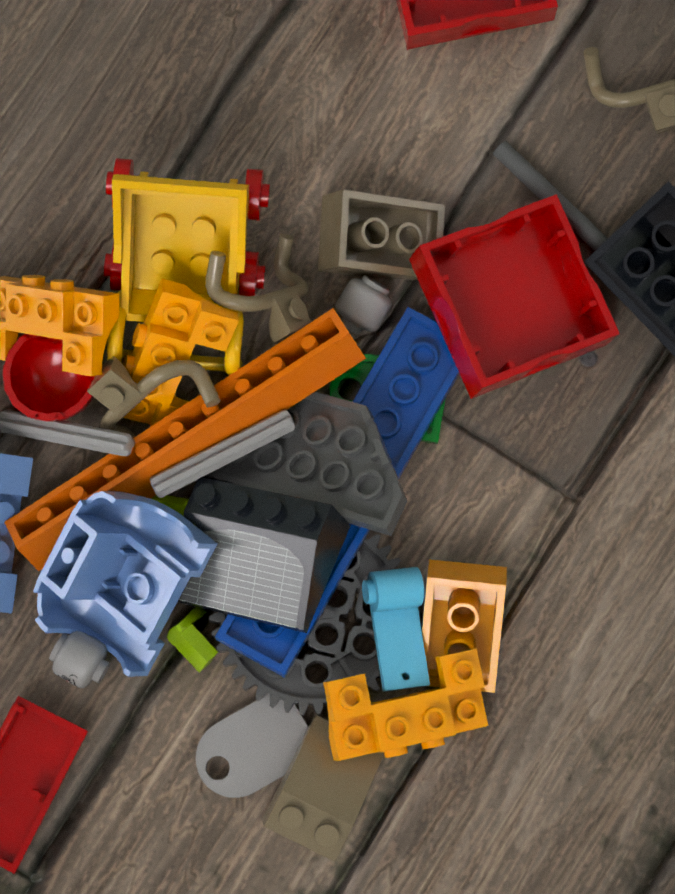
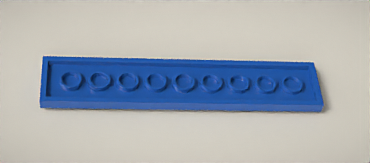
[215,307,459,678]

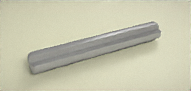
[0,410,135,456]
[150,410,295,498]

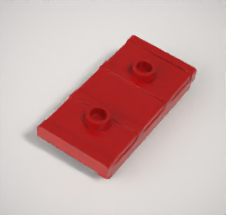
[0,696,89,874]

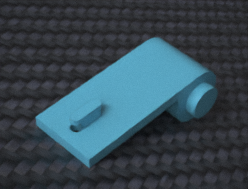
[362,567,430,692]

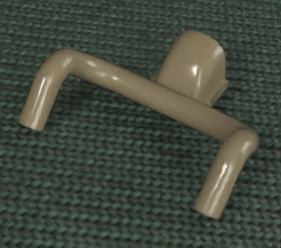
[583,47,675,134]
[205,234,311,344]
[87,356,221,438]

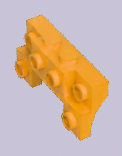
[0,275,119,376]
[122,278,239,427]
[323,648,488,761]

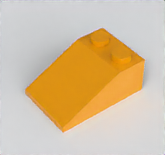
[422,559,507,693]

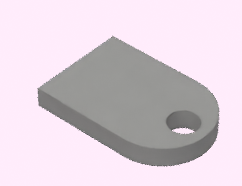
[196,694,308,798]

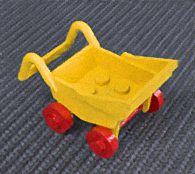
[104,158,270,375]

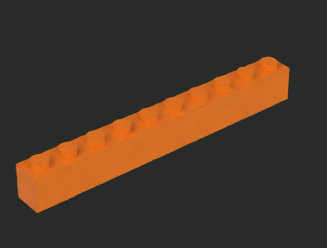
[4,308,366,571]

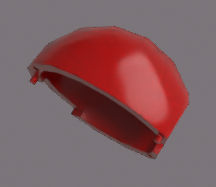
[3,334,95,422]

